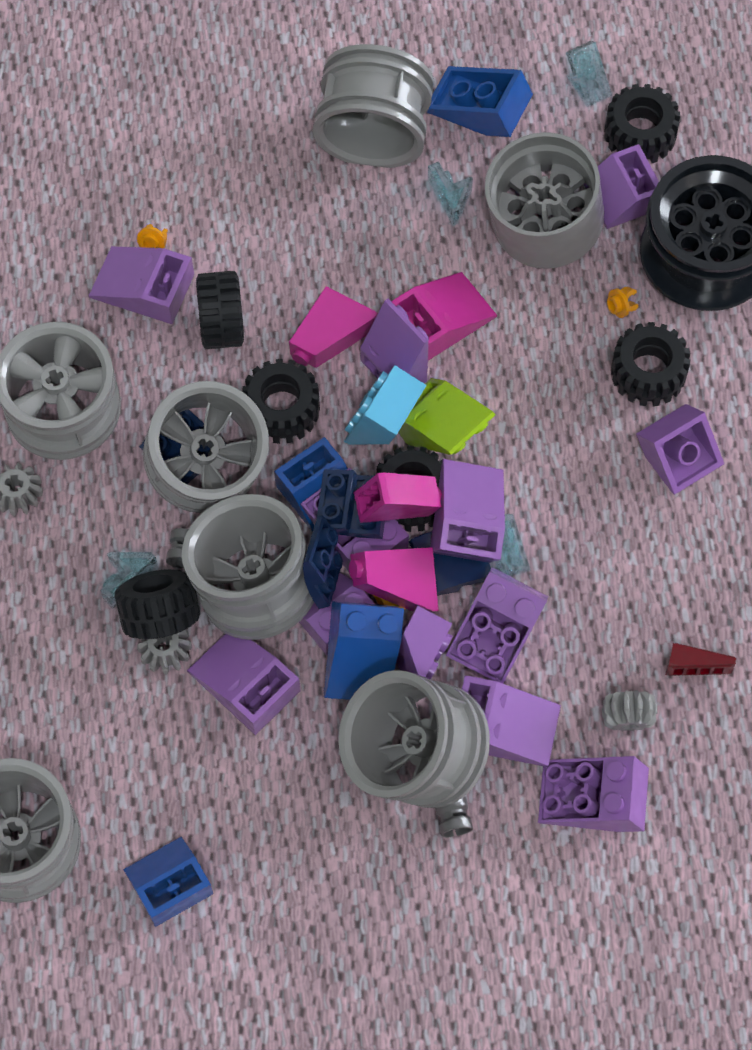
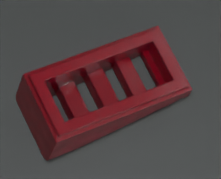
[665,643,737,676]

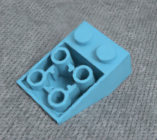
[344,365,426,445]

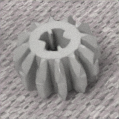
[0,462,43,517]
[137,629,192,675]
[602,690,658,732]

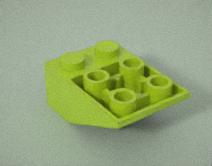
[398,378,495,455]

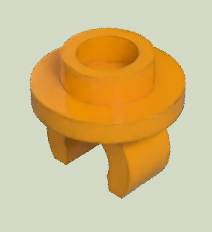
[137,224,168,248]
[607,286,638,318]

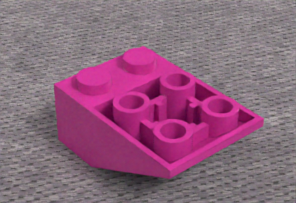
[391,272,497,361]

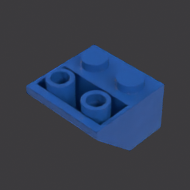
[274,437,348,532]
[123,837,214,927]

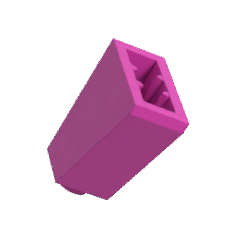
[289,286,378,368]
[354,472,442,523]
[349,547,439,612]

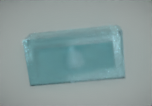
[495,514,531,576]

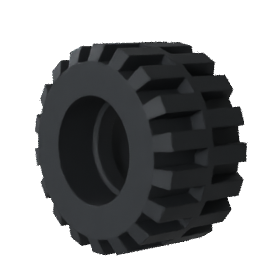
[604,84,680,163]
[196,271,244,350]
[611,322,691,407]
[242,359,320,444]
[374,446,442,532]
[114,569,201,639]

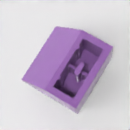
[584,144,659,229]
[397,606,453,680]

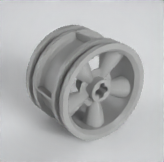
[312,44,434,168]
[0,322,121,460]
[143,381,269,513]
[182,494,314,640]
[339,670,490,808]
[0,758,81,903]

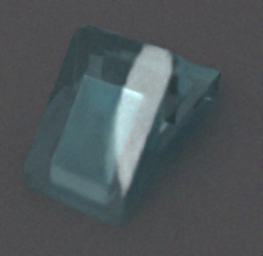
[566,41,612,107]
[428,161,473,226]
[100,552,158,609]

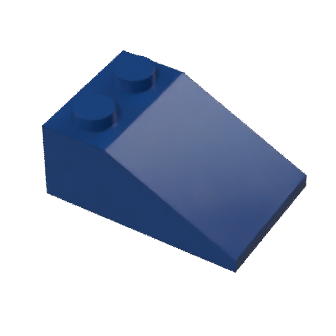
[427,66,533,137]
[324,601,404,700]

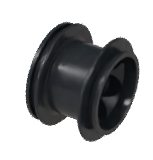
[640,155,752,311]

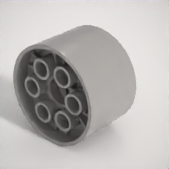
[485,132,604,269]

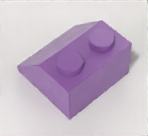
[636,404,724,495]
[299,573,374,655]

